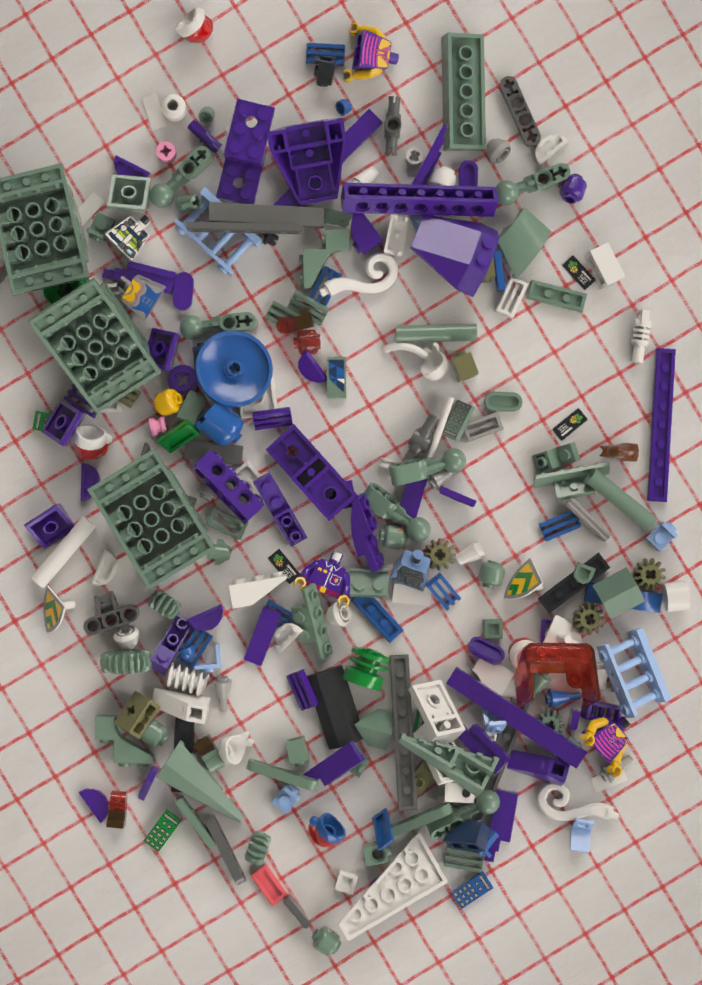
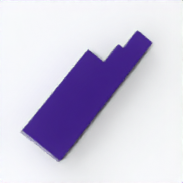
[412,124,448,185]
[102,260,177,295]
[458,724,511,774]
[303,741,366,786]
[484,789,519,862]

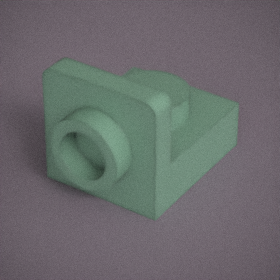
[86,212,116,242]

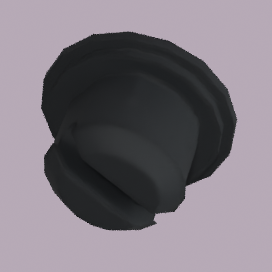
[263,234,279,246]

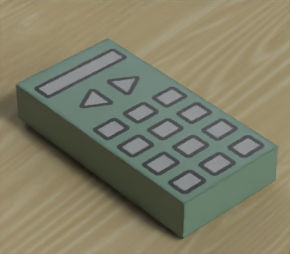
[442,400,475,442]

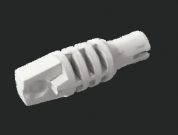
[631,309,652,364]

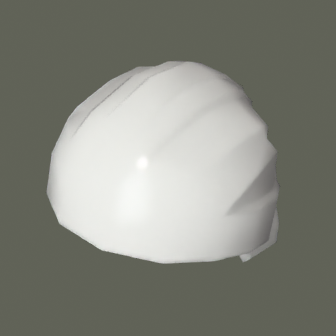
[420,342,449,381]
[218,732,254,765]

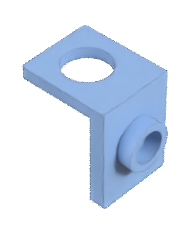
[194,643,222,672]
[570,818,595,853]

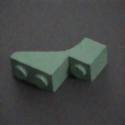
[299,229,349,290]
[95,714,154,767]

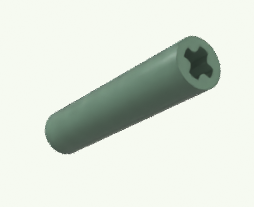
[396,324,477,343]
[584,468,656,531]

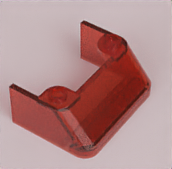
[514,643,601,707]

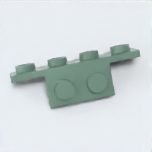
[534,462,610,501]
[291,583,332,660]

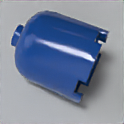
[195,402,243,446]

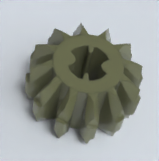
[424,538,456,571]
[633,558,666,590]
[572,602,605,635]

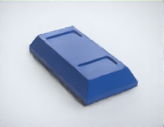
[372,808,394,850]

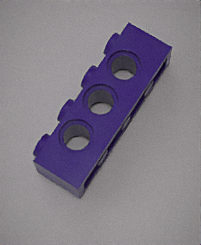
[192,450,264,525]

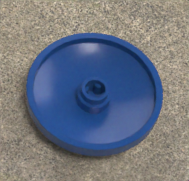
[195,330,273,408]

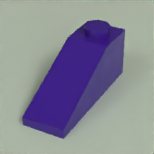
[350,213,383,255]

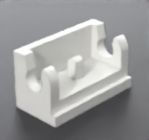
[384,214,410,257]
[584,242,625,289]

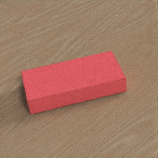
[250,863,288,906]

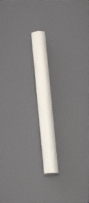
[425,396,454,459]

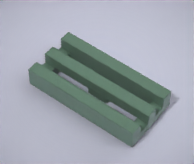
[287,290,330,326]
[265,301,301,336]
[205,507,248,540]
[443,846,485,873]

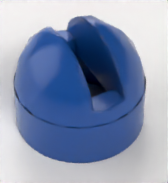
[335,99,352,116]
[178,644,195,660]

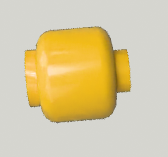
[153,389,183,416]

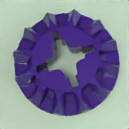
[168,365,198,395]

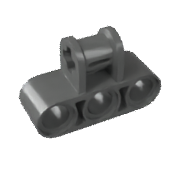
[83,590,140,635]

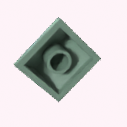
[107,174,151,212]
[592,567,645,619]

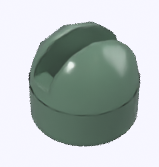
[198,106,215,124]

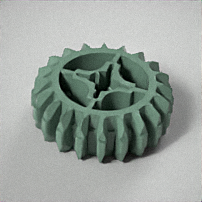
[100,649,152,675]

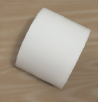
[662,581,690,612]

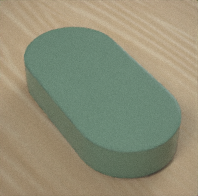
[484,392,523,412]

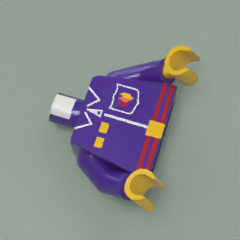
[293,551,350,609]

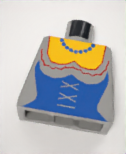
[116,275,166,321]

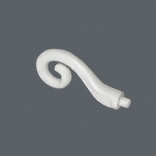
[319,253,398,297]
[537,782,619,821]

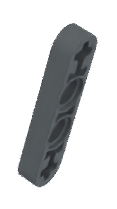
[499,76,541,147]
[205,814,246,885]

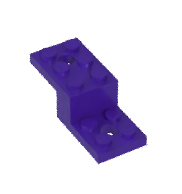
[216,98,275,204]
[265,424,358,521]

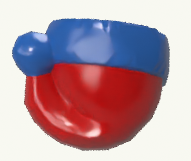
[308,813,346,847]

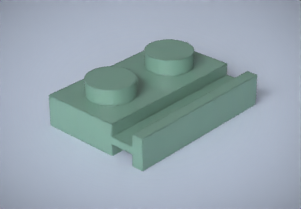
[350,568,388,598]

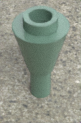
[525,670,552,705]

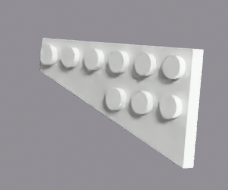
[338,831,448,941]

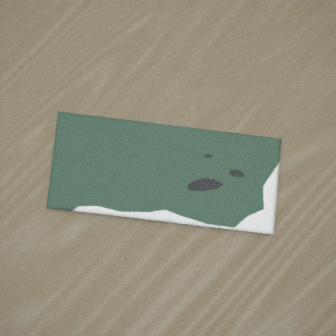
[324,208,352,229]

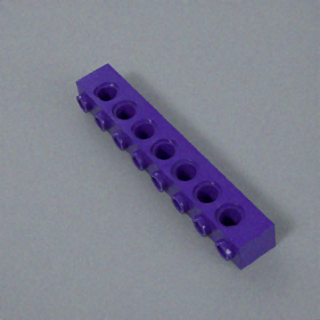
[341,182,498,217]

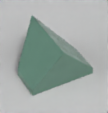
[354,708,393,751]

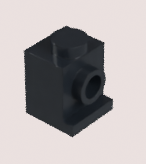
[314,54,336,87]

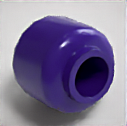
[559,174,587,204]

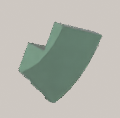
[497,207,552,279]

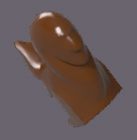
[599,443,639,462]

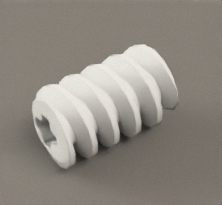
[167,662,210,697]

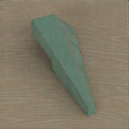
[398,733,499,798]
[156,740,244,822]

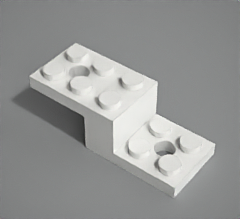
[408,680,466,785]

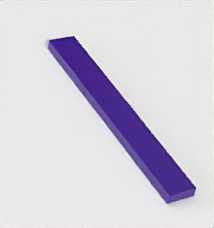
[273,109,383,207]
[647,348,676,502]
[446,667,587,769]

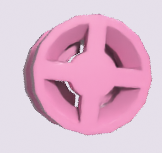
[156,141,177,163]
[149,416,168,437]

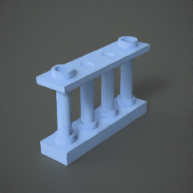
[174,187,262,275]
[596,628,671,718]

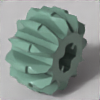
[147,590,181,619]
[535,708,565,733]
[245,831,271,866]

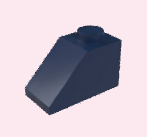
[443,819,491,852]

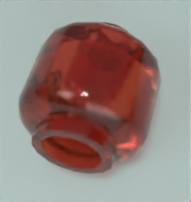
[293,330,321,355]

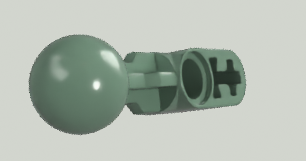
[150,146,214,208]
[496,163,570,205]
[180,312,258,340]
[389,448,466,486]
[364,483,431,542]
[426,789,500,840]

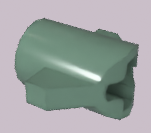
[175,194,201,212]
[207,539,232,565]

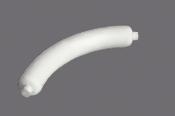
[382,342,429,359]

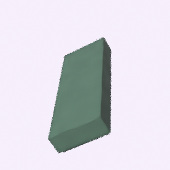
[526,280,587,313]
[175,796,215,849]

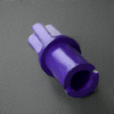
[187,120,223,154]

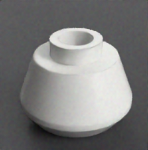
[326,601,351,627]
[113,625,139,650]

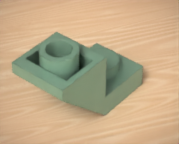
[172,390,207,428]
[532,442,580,473]

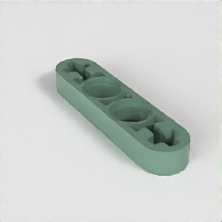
[246,759,319,791]
[391,802,453,837]

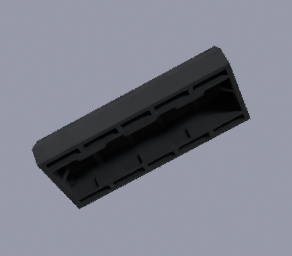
[307,665,363,750]

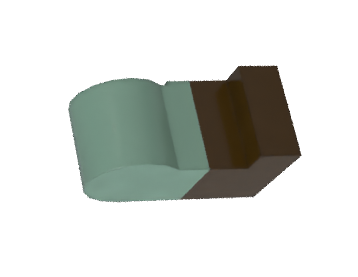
[193,734,225,773]

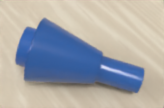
[545,689,581,708]

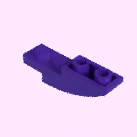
[253,472,307,547]
[351,492,384,573]

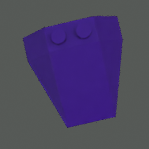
[266,118,346,205]
[410,214,499,297]

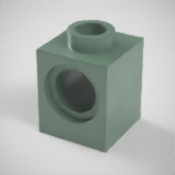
[285,736,309,767]
[362,841,392,867]

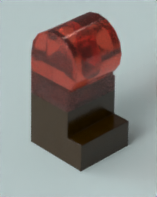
[276,308,314,334]
[106,790,128,829]

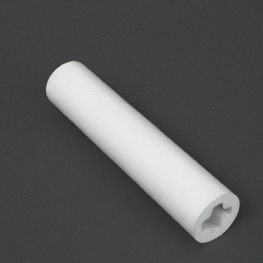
[31,516,96,588]

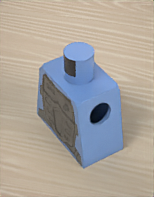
[389,550,431,592]

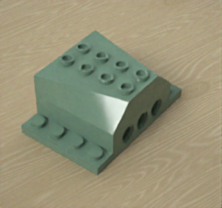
[0,163,90,296]
[28,278,161,414]
[87,449,216,590]

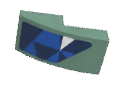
[327,357,346,398]

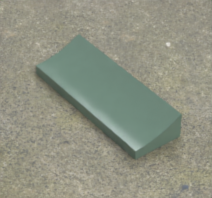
[441,32,486,152]

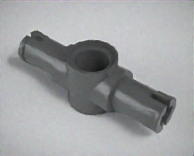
[384,96,402,156]
[402,413,439,461]

